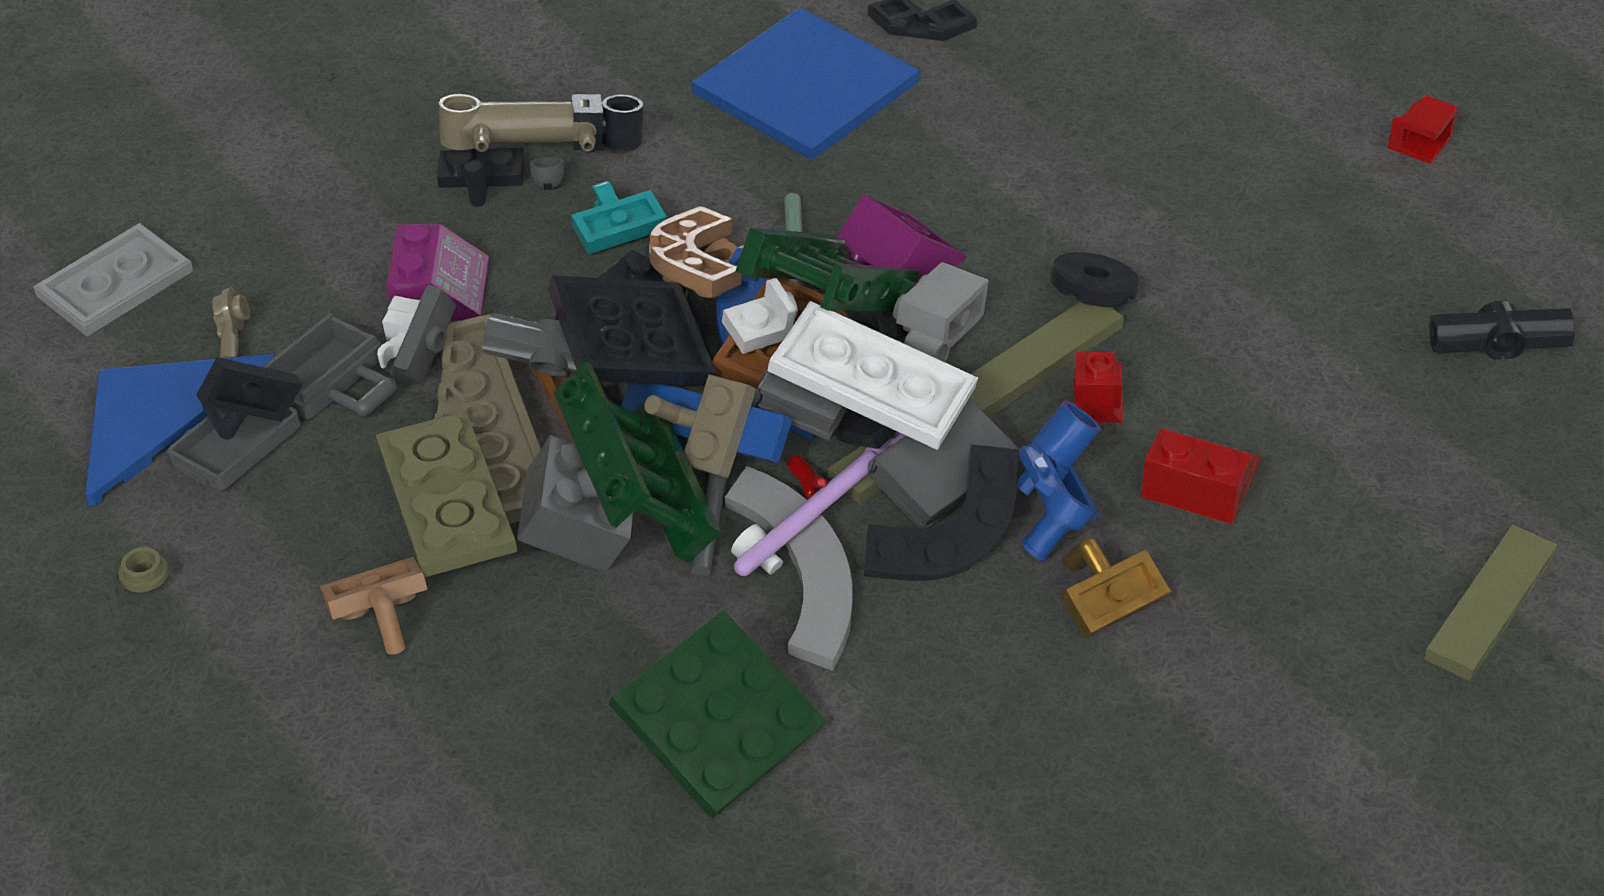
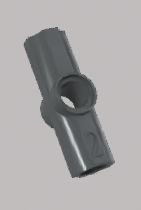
[482,313,617,383]

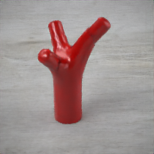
[787,455,829,500]

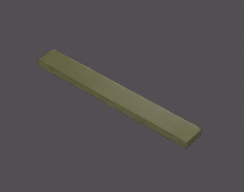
[828,301,1124,505]

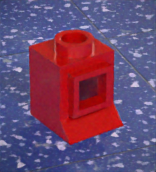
[1388,95,1458,165]
[1073,351,1123,423]

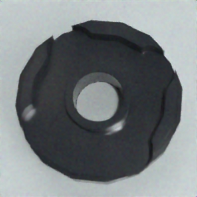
[1050,252,1139,307]

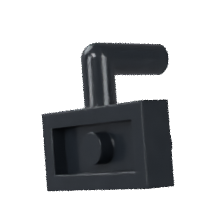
[437,147,525,207]
[196,357,302,440]

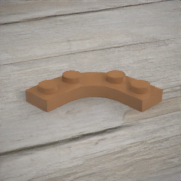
[649,206,742,298]

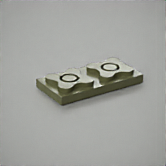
[376,411,517,577]

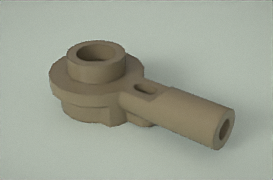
[212,287,250,358]

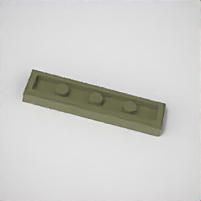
[1424,524,1558,681]

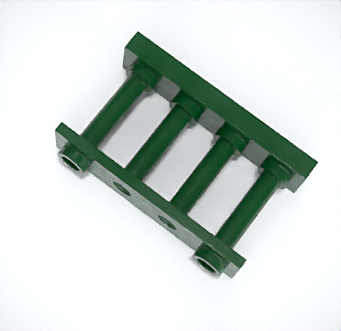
[735,228,920,312]
[553,362,722,563]

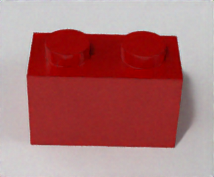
[1141,428,1261,524]

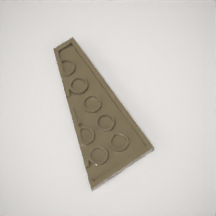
[434,314,541,524]

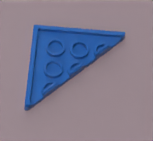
[85,354,274,506]

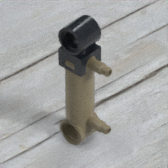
[439,94,643,152]

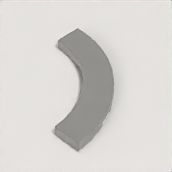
[725,466,853,671]

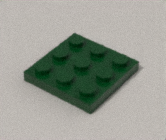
[609,610,826,818]

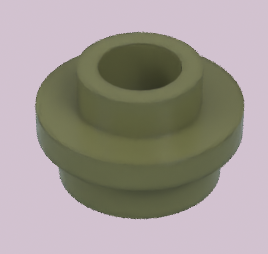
[119,547,169,593]

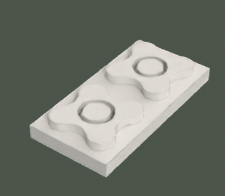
[767,301,978,450]

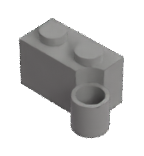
[893,262,989,362]

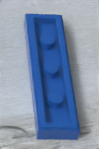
[621,383,793,464]

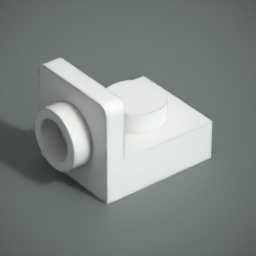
[722,278,798,354]

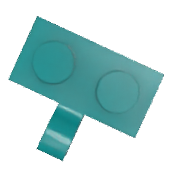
[571,181,667,255]

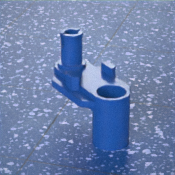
[1017,401,1101,562]

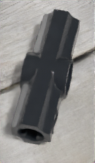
[1429,301,1575,360]

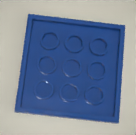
[692,7,920,160]

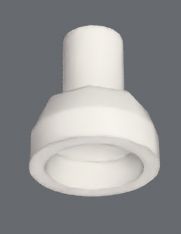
[731,524,783,575]

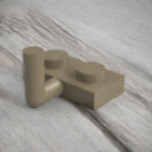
[644,374,756,478]

